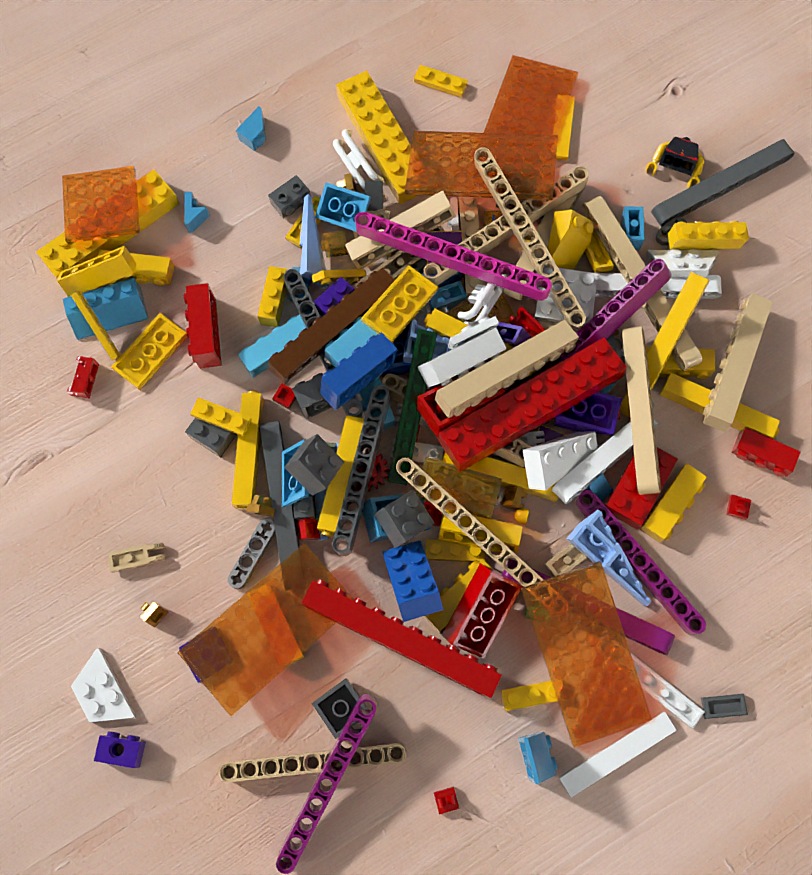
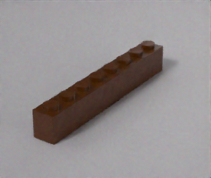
[269,268,395,385]

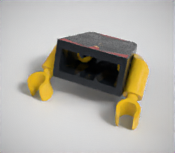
[646,137,704,188]

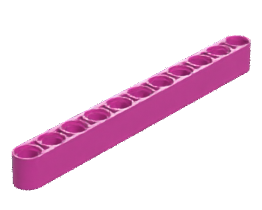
[355,212,552,301]

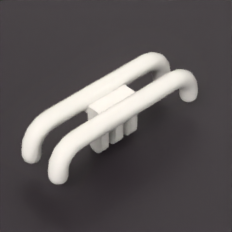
[333,129,384,191]
[458,274,507,327]

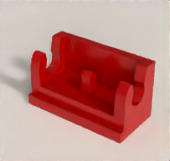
[509,307,545,337]
[67,356,99,399]

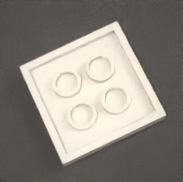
[534,268,598,326]

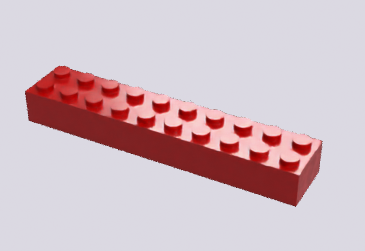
[439,338,627,473]
[301,579,502,698]

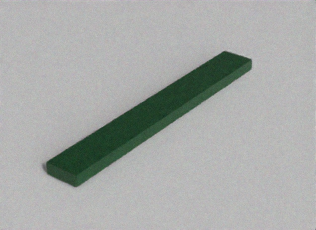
[387,329,437,485]

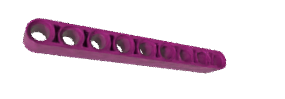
[535,259,672,377]
[576,490,706,635]
[502,559,675,655]
[276,694,376,874]

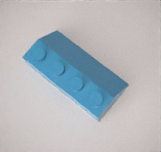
[63,278,149,340]

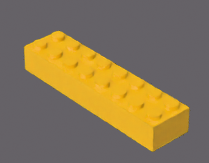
[336,70,431,205]
[36,169,180,279]

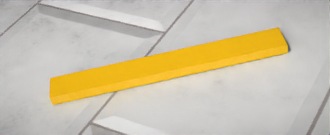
[620,272,710,418]

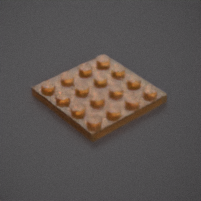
[62,166,140,243]

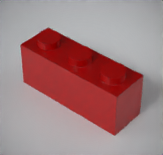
[731,427,801,477]

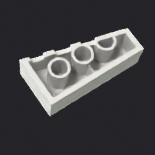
[418,328,506,388]
[523,431,598,490]

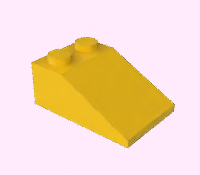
[547,210,594,270]

